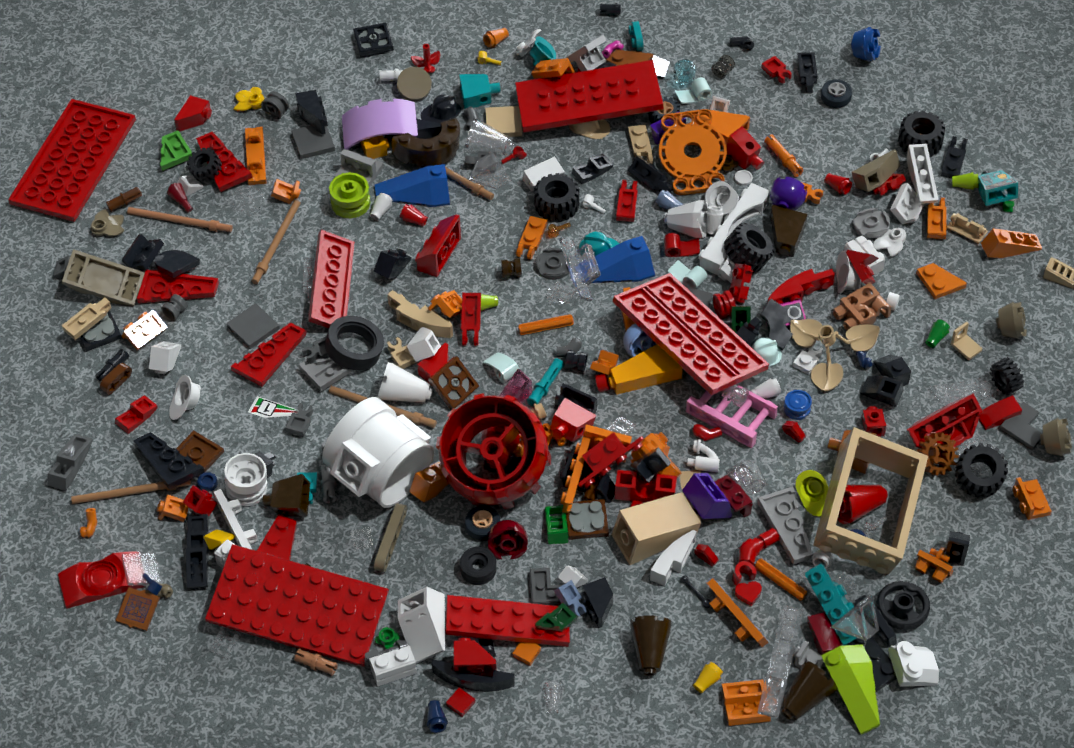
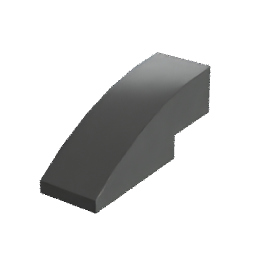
[48,434,92,490]

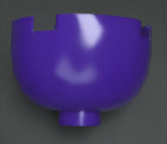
[770,177,807,211]

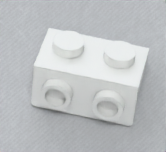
[890,183,925,224]

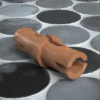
[294,648,338,676]

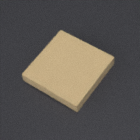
[485,106,522,138]

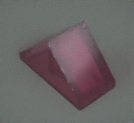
[499,369,532,403]

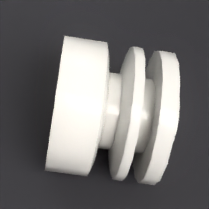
[224,453,267,506]

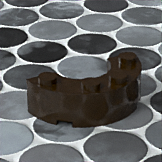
[392,118,460,167]

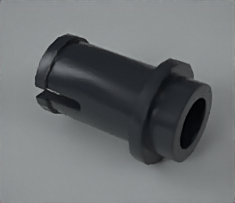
[600,3,621,16]

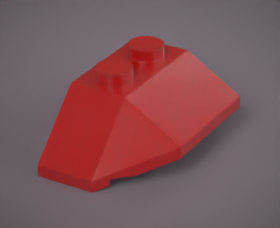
[907,393,982,449]

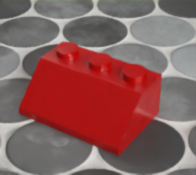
[415,214,461,277]

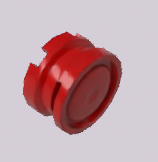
[712,290,736,319]

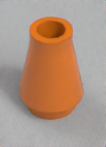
[483,28,509,47]

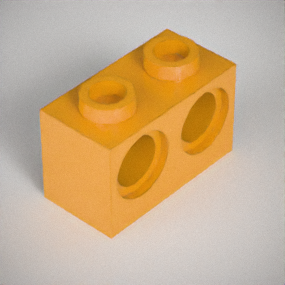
[360,135,389,159]

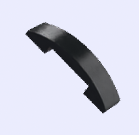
[432,659,515,692]

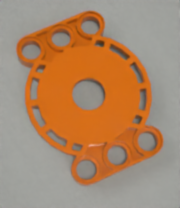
[659,109,727,195]

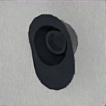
[421,94,461,123]

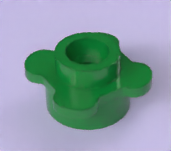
[375,627,400,649]

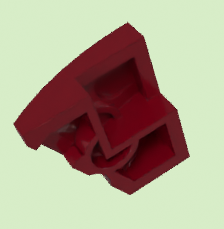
[807,613,842,655]

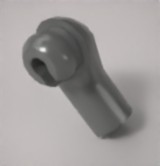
[464,107,479,131]
[557,338,582,356]

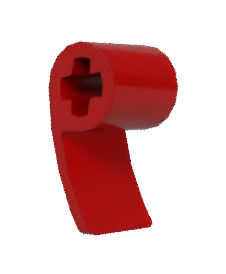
[664,233,700,257]

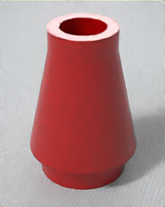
[824,173,852,195]
[400,204,428,227]

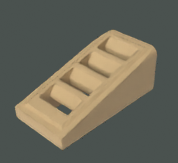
[1043,257,1074,289]

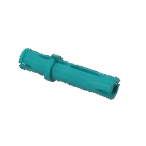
[527,358,564,407]

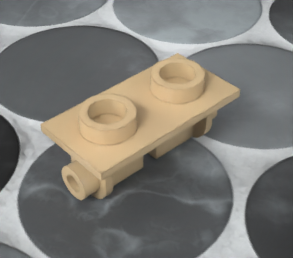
[947,213,988,244]

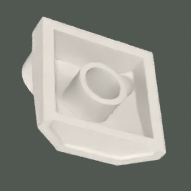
[888,641,939,687]

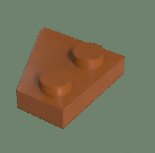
[606,50,653,66]

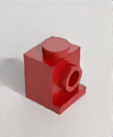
[862,406,887,437]
[183,485,217,516]

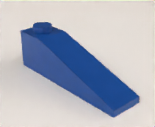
[374,164,450,207]
[573,236,655,284]

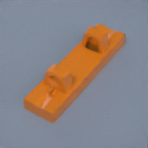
[245,127,267,185]
[707,578,768,647]

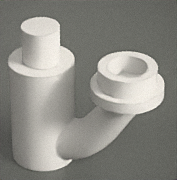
[687,439,720,473]

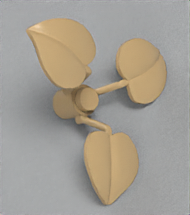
[790,319,880,391]

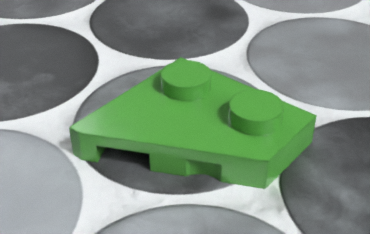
[160,130,192,171]

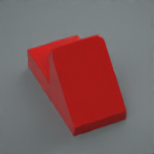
[846,250,879,284]

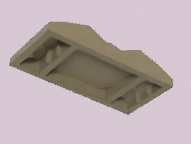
[62,249,145,307]

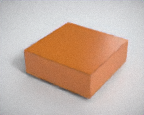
[513,642,541,666]

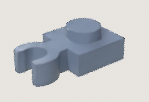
[554,580,587,618]

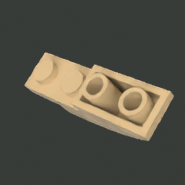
[387,290,453,338]

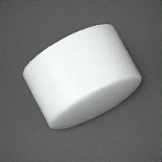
[886,292,900,311]

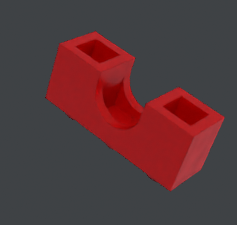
[615,470,677,503]

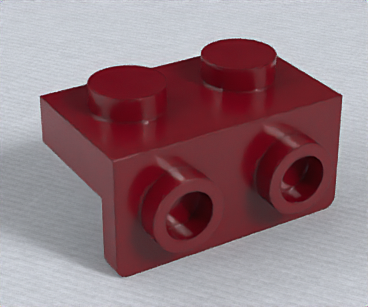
[714,473,753,518]

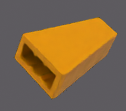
[608,344,682,395]

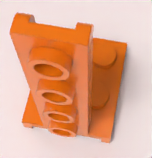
[560,424,632,513]

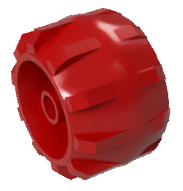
[436,393,551,509]

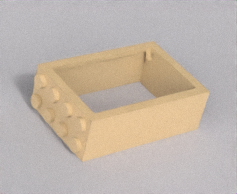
[813,427,928,574]

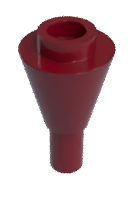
[167,183,193,213]

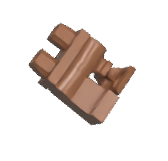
[833,283,891,331]

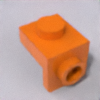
[271,179,301,204]

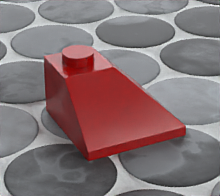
[454,638,497,676]

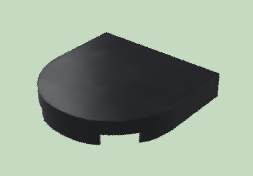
[155,250,200,278]

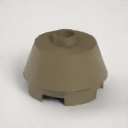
[996,301,1027,339]
[1040,418,1072,456]

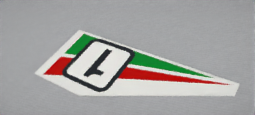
[248,396,298,418]

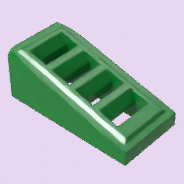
[545,505,568,544]

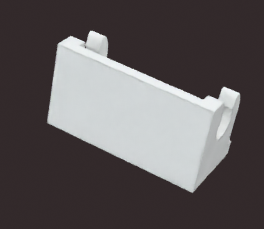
[522,156,565,191]

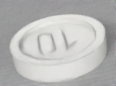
[735,170,753,185]

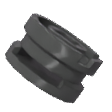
[261,91,289,119]

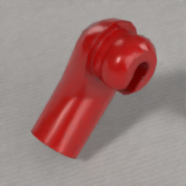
[692,424,722,441]

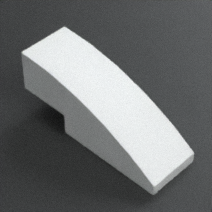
[650,530,697,586]

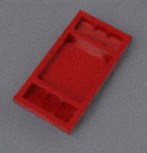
[58,551,146,609]

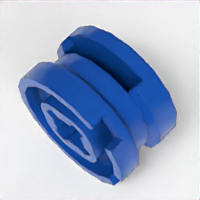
[784,390,812,420]

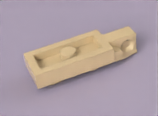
[62,298,112,340]

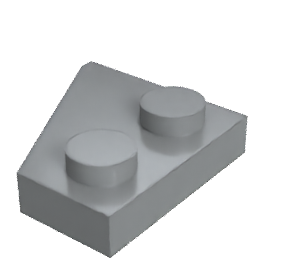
[299,358,352,391]

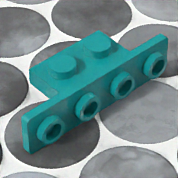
[805,564,862,645]

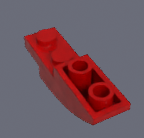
[767,269,835,304]

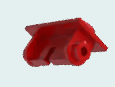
[729,264,753,303]

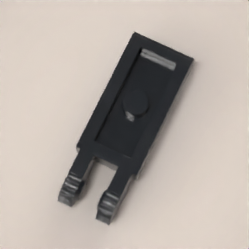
[941,136,968,178]

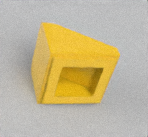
[204,530,235,550]

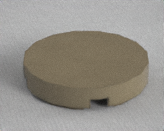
[397,67,432,101]

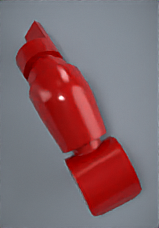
[732,528,780,585]

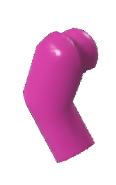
[602,40,624,58]

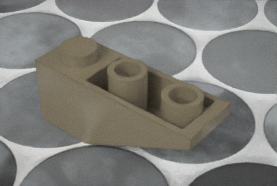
[852,149,900,192]

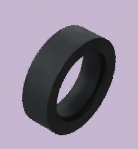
[324,316,384,370]

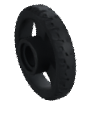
[876,581,930,630]

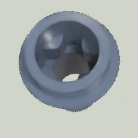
[656,190,684,209]

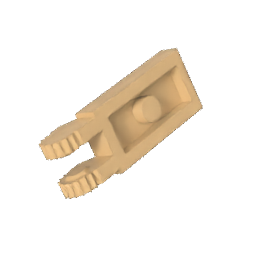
[628,125,653,164]

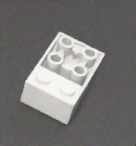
[398,587,445,664]

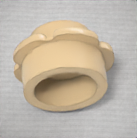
[531,403,547,421]

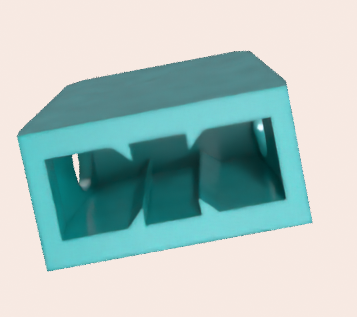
[459,74,501,109]

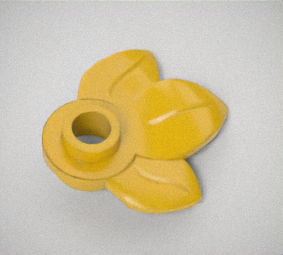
[234,87,265,111]

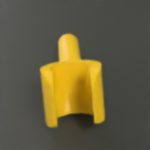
[478,51,502,65]

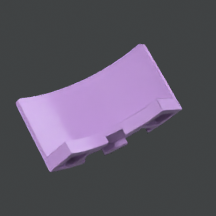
[342,99,418,150]

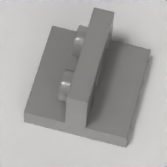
[566,35,607,71]
[335,149,384,187]

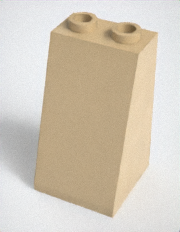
[611,492,701,565]

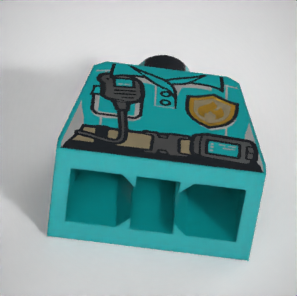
[978,170,1018,206]

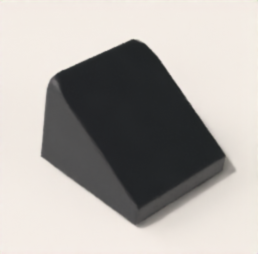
[597,474,615,503]

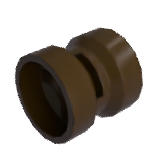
[501,258,522,278]

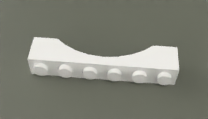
[698,183,770,276]

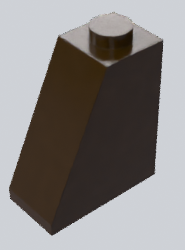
[770,205,808,257]

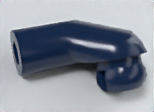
[856,350,873,369]

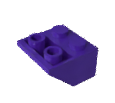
[682,473,732,519]

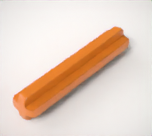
[518,314,574,335]
[755,558,807,601]

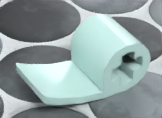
[675,77,712,104]
[668,260,707,289]
[483,352,520,383]

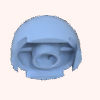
[623,324,656,357]

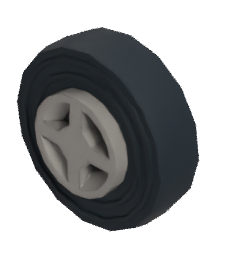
[821,79,852,108]

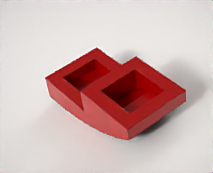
[115,395,158,434]
[979,396,1022,430]

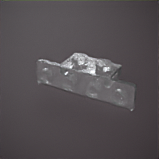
[559,237,601,302]

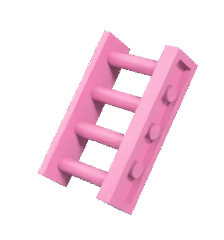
[686,384,778,449]

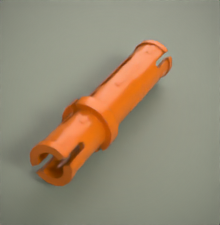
[764,135,804,177]

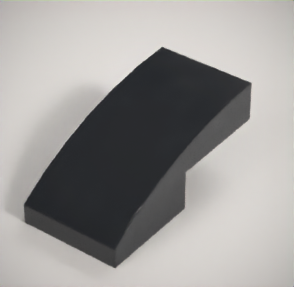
[572,154,613,184]

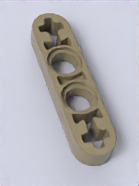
[374,503,407,572]

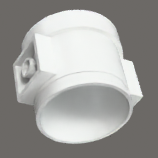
[322,397,434,508]

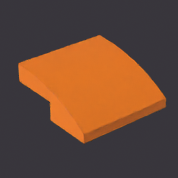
[722,679,771,726]

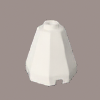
[664,200,708,238]

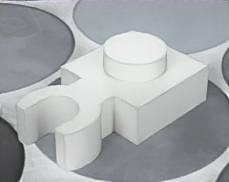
[793,345,823,375]

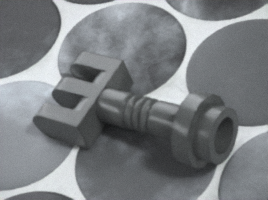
[364,640,408,670]

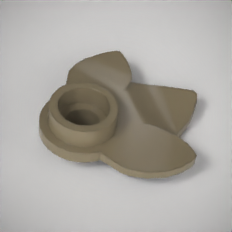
[90,209,124,236]

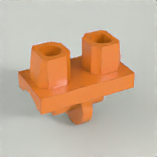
[915,547,954,583]

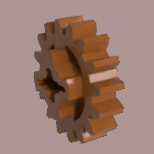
[917,432,959,475]

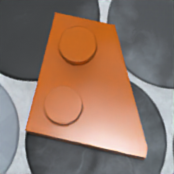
[916,263,967,299]

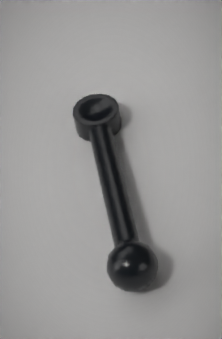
[681,575,711,608]

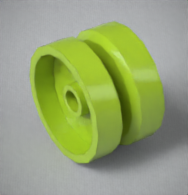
[329,172,371,219]

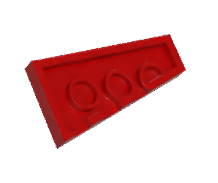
[196,131,253,192]
[137,270,219,303]

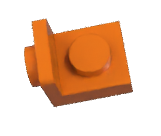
[590,350,619,375]
[156,494,189,522]

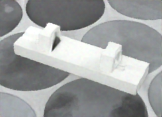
[214,489,258,550]

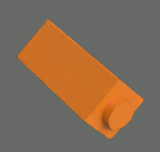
[699,109,750,146]

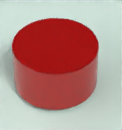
[595,374,610,392]

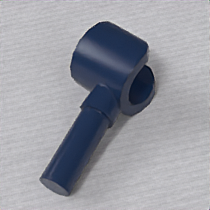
[142,573,162,596]

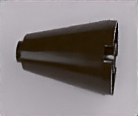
[630,615,672,676]
[781,661,838,720]

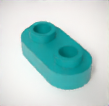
[628,21,644,51]

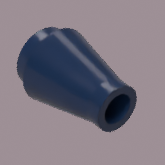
[427,700,448,733]

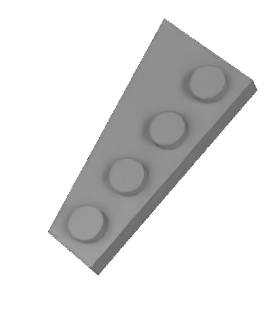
[757,486,812,565]

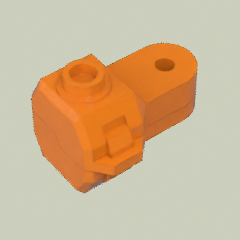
[631,432,682,478]

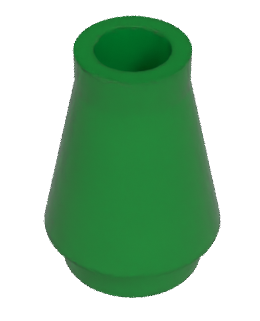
[925,319,950,348]

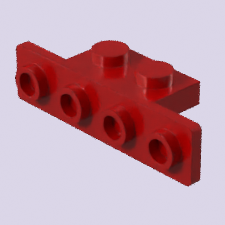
[578,432,644,488]

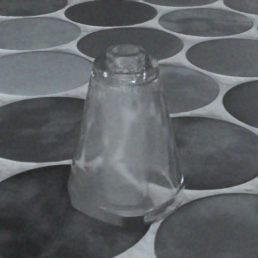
[463,118,514,156]

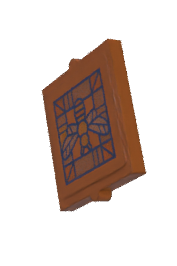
[116,587,160,631]

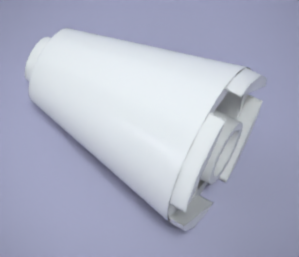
[378,362,433,403]

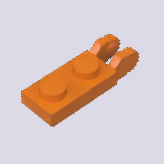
[927,197,946,239]
[516,216,547,260]

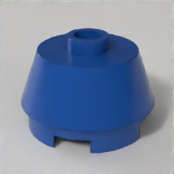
[851,27,881,62]

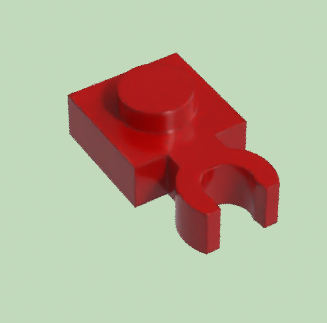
[761,56,792,84]
[873,173,906,195]

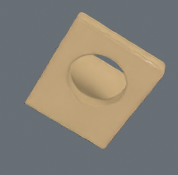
[951,322,983,360]

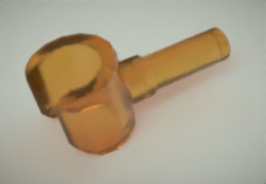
[547,223,571,239]

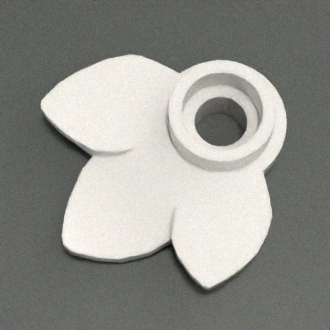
[516,29,542,57]
[873,228,907,257]

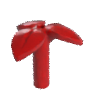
[411,44,440,73]

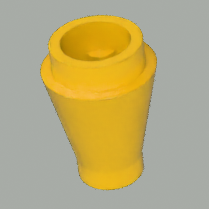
[693,662,723,693]

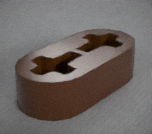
[100,363,132,395]

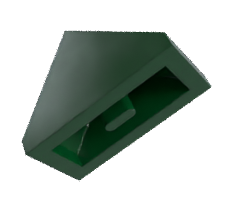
[730,306,751,333]

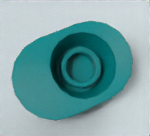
[529,36,556,66]
[579,231,620,259]

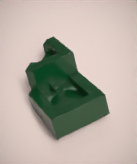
[535,603,577,632]

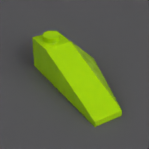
[821,645,880,735]

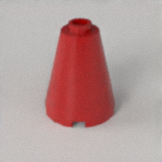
[837,485,888,524]

